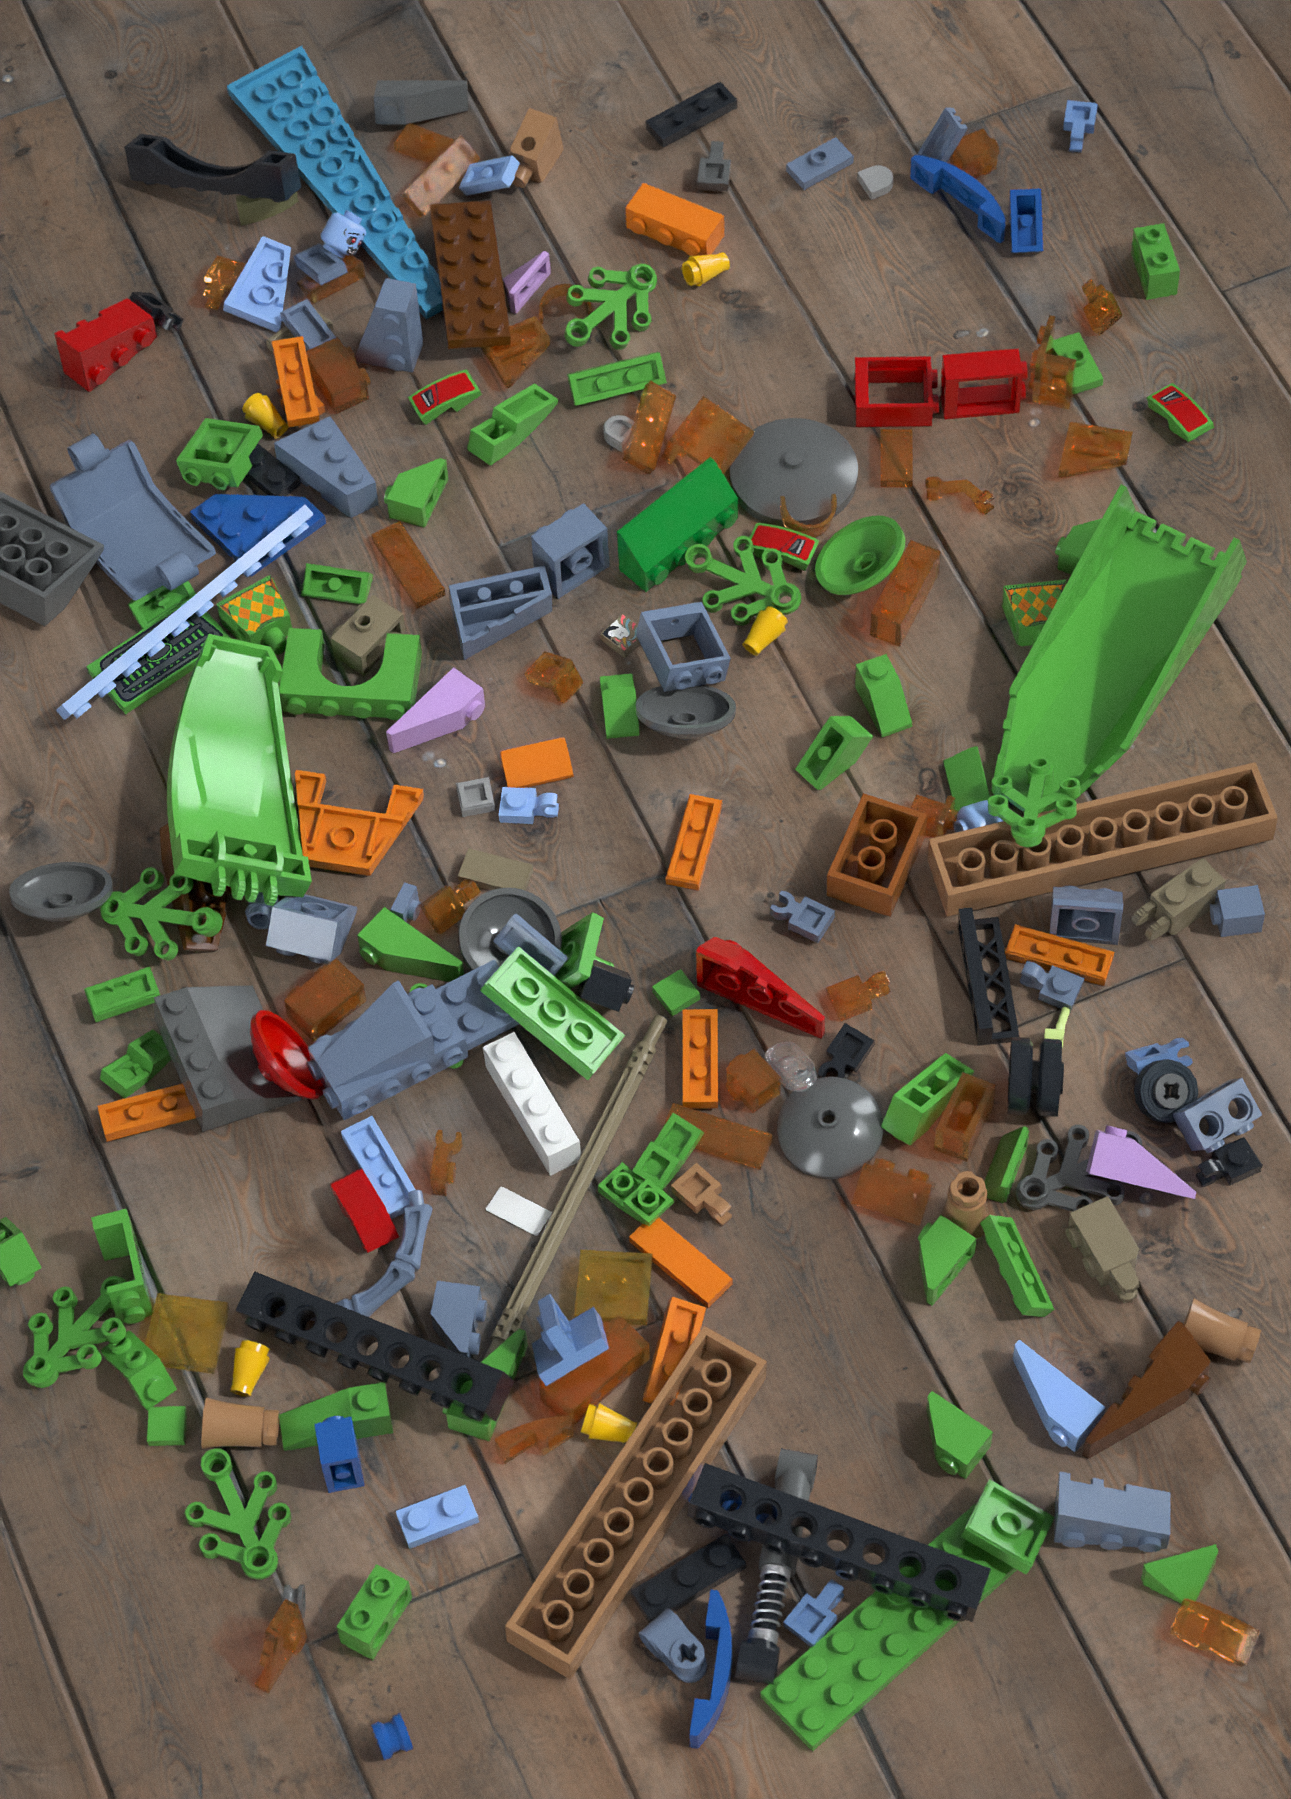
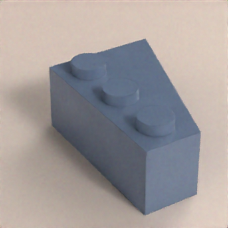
[353,278,423,373]
[448,565,552,660]
[1054,1471,1170,1552]

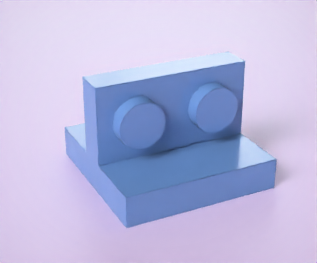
[532,1294,609,1386]

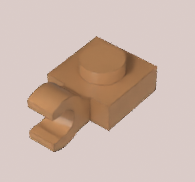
[671,1163,732,1226]

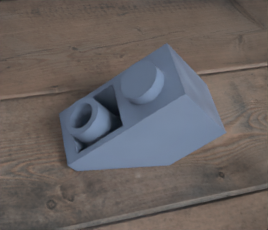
[430,1281,487,1358]

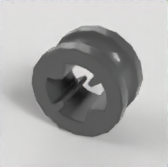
[283,1584,306,1619]

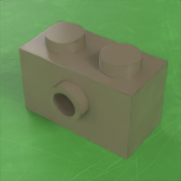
[331,595,406,676]

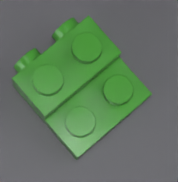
[176,418,263,490]

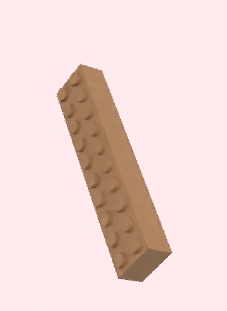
[927,762,1278,917]
[505,1326,767,1680]

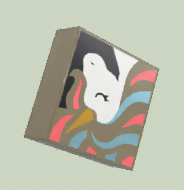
[600,614,640,658]

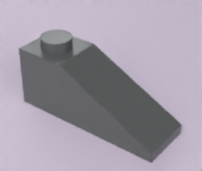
[374,80,468,124]

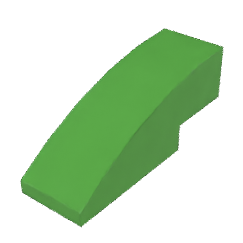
[467,383,558,466]

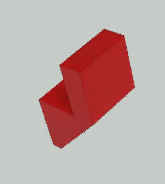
[329,1168,399,1253]

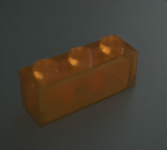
[870,540,941,647]
[538,1315,650,1429]

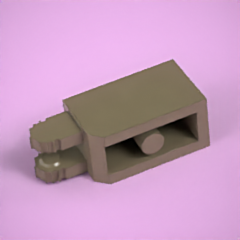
[1130,858,1226,941]
[1065,1196,1140,1303]

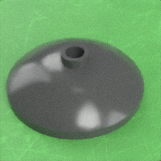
[636,685,736,740]
[9,862,113,922]
[458,888,562,971]
[777,1077,883,1179]

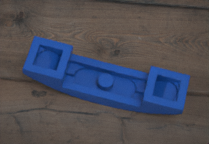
[910,155,1006,244]
[690,1589,732,1749]

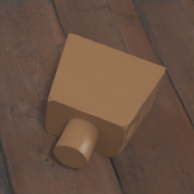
[509,108,564,188]

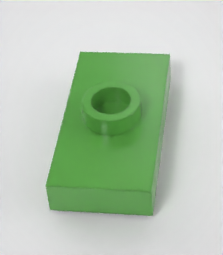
[1049,332,1104,394]
[84,967,160,1022]

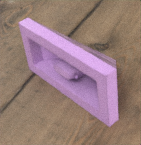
[503,251,551,314]

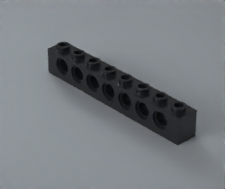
[236,1271,515,1422]
[687,1463,991,1622]

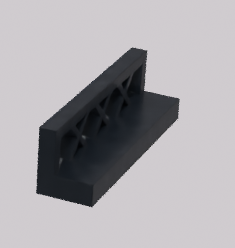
[957,907,1020,1046]

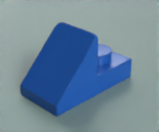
[1008,188,1043,253]

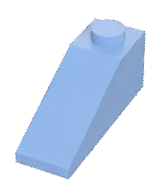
[1013,1340,1105,1452]

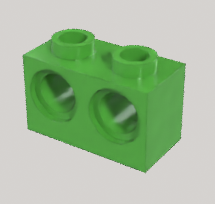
[1131,223,1180,300]
[337,1564,412,1660]

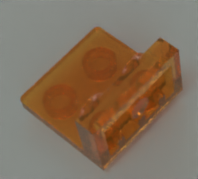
[1028,315,1076,409]
[661,396,754,475]

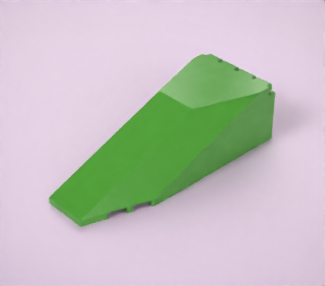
[991,484,1247,812]

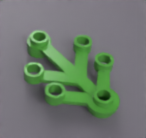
[564,264,657,350]
[685,536,802,626]
[987,757,1080,847]
[100,867,223,961]
[23,1276,127,1388]
[185,1448,292,1580]

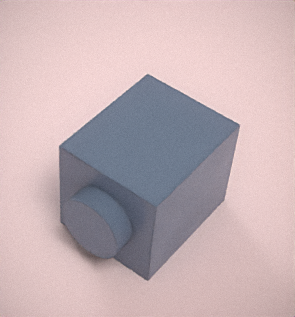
[1210,885,1265,937]

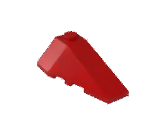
[696,937,825,1039]

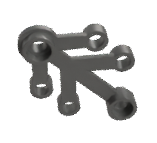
[1016,1125,1142,1212]

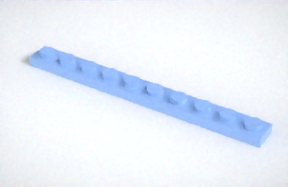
[56,505,313,720]

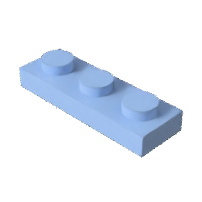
[341,1116,415,1220]

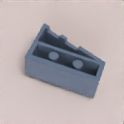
[274,416,379,518]

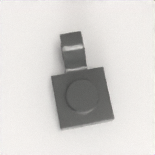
[697,141,731,192]

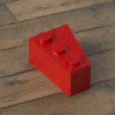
[54,298,157,392]

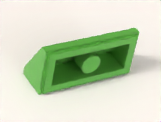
[301,563,373,604]
[943,746,990,818]
[984,1126,1029,1204]

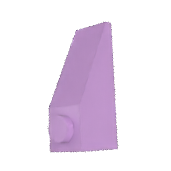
[386,667,485,753]
[1086,1125,1196,1199]

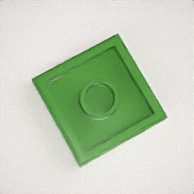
[961,1479,1055,1575]

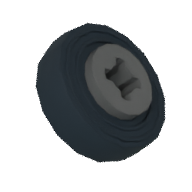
[1134,1059,1198,1123]

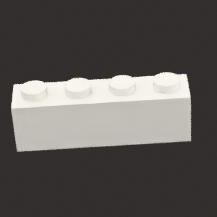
[483,1032,581,1176]

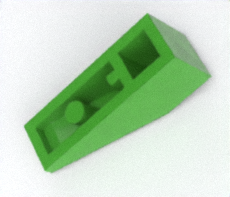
[357,907,464,982]
[881,1053,974,1145]
[443,1329,528,1442]
[279,1382,393,1451]

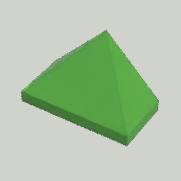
[127,581,196,630]
[1141,1544,1218,1609]

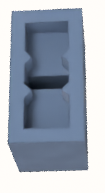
[1172,1078,1262,1153]

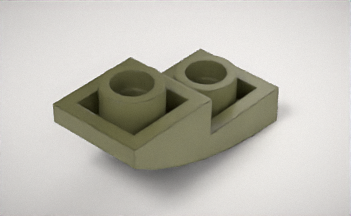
[235,192,298,226]

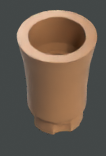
[940,1171,989,1239]
[1184,1298,1261,1363]
[201,1397,280,1449]

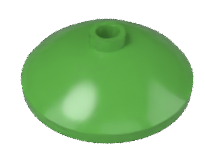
[815,516,905,595]

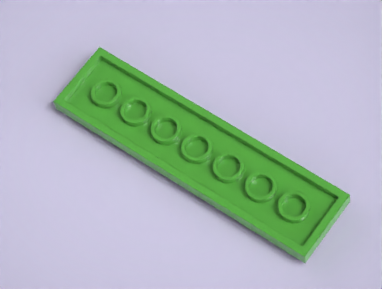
[760,1502,1017,1752]

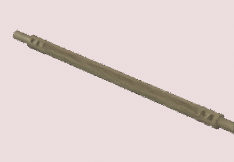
[483,1015,667,1360]

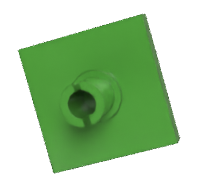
[555,912,614,989]

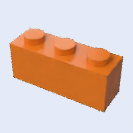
[625,183,725,256]

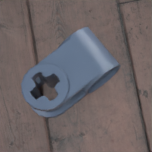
[638,1608,707,1683]

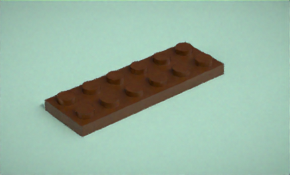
[430,200,511,349]

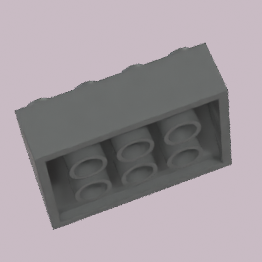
[0,491,104,626]
[154,985,302,1132]

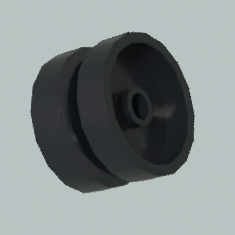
[1007,1037,1064,1117]

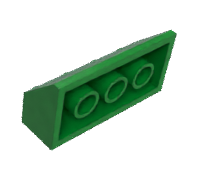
[617,457,738,592]

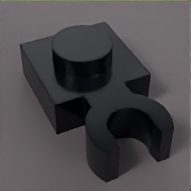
[129,292,184,331]
[818,1023,875,1079]

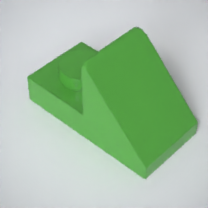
[600,673,640,739]

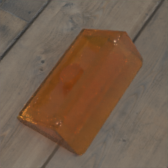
[297,255,366,304]

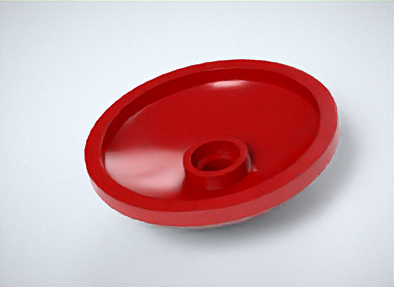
[250,1010,325,1099]

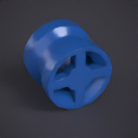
[371,1713,413,1761]

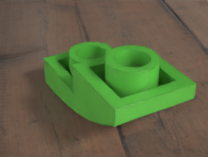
[598,1162,674,1226]

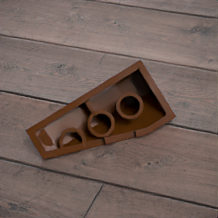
[159,823,231,952]
[1083,1320,1211,1459]

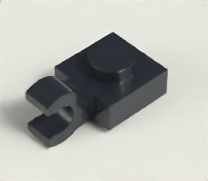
[1196,1137,1263,1187]

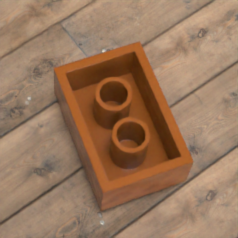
[827,793,927,917]

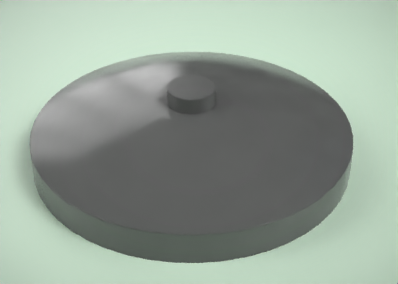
[730,418,858,529]

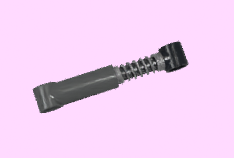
[736,1448,818,1684]

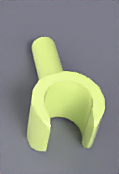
[1044,1007,1070,1048]

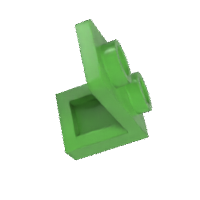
[101,1331,177,1411]

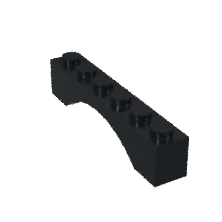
[124,134,301,202]

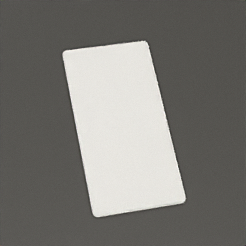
[486,1186,552,1236]

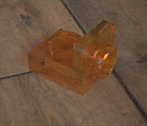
[524,651,583,704]
[910,794,959,838]

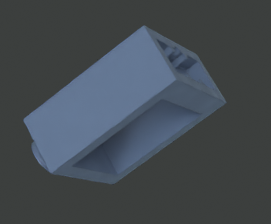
[636,602,731,692]

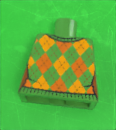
[217,575,292,655]
[1002,580,1066,646]

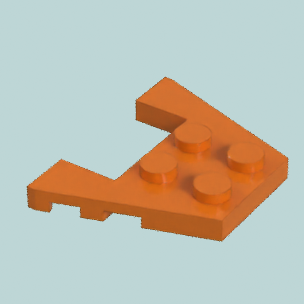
[295,770,424,876]

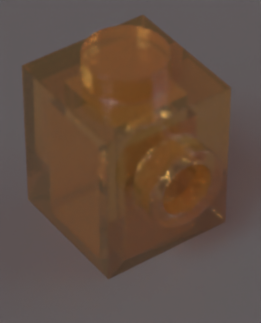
[950,128,1000,178]
[726,1049,781,1113]

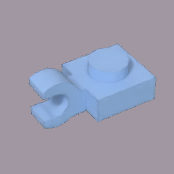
[498,787,559,824]

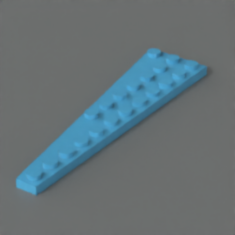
[226,46,443,319]

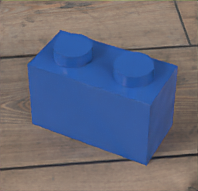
[315,1416,365,1493]

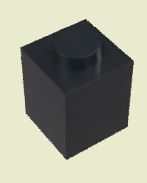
[577,960,634,1012]

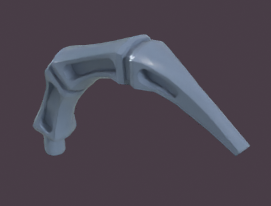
[278,1190,433,1322]

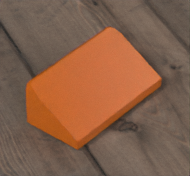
[500,737,574,788]

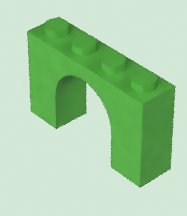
[279,628,422,720]

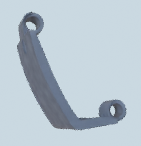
[50,433,216,600]

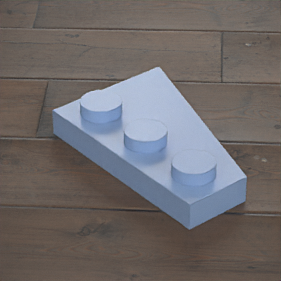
[223,236,291,332]

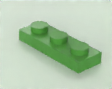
[567,351,667,406]
[980,1215,1055,1317]

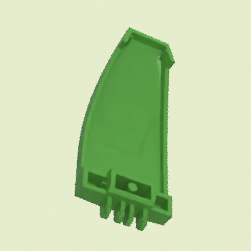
[167,634,312,906]

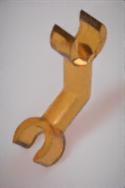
[925,476,995,515]

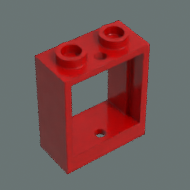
[940,348,1028,420]
[854,356,939,427]

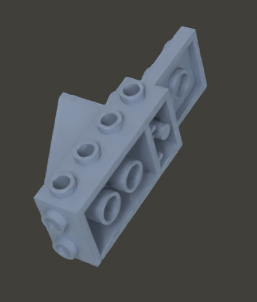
[306,959,519,1121]

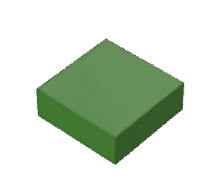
[652,969,700,1016]
[147,1406,187,1446]

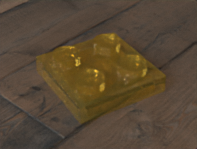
[574,1250,653,1326]
[145,1293,229,1374]

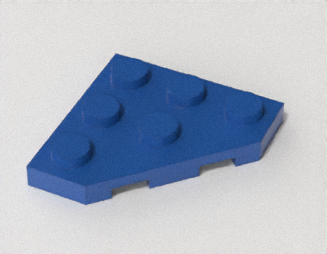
[190,494,326,577]

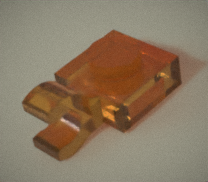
[203,255,246,310]
[1082,279,1123,335]
[419,880,481,934]
[826,971,891,1022]
[430,1130,463,1196]

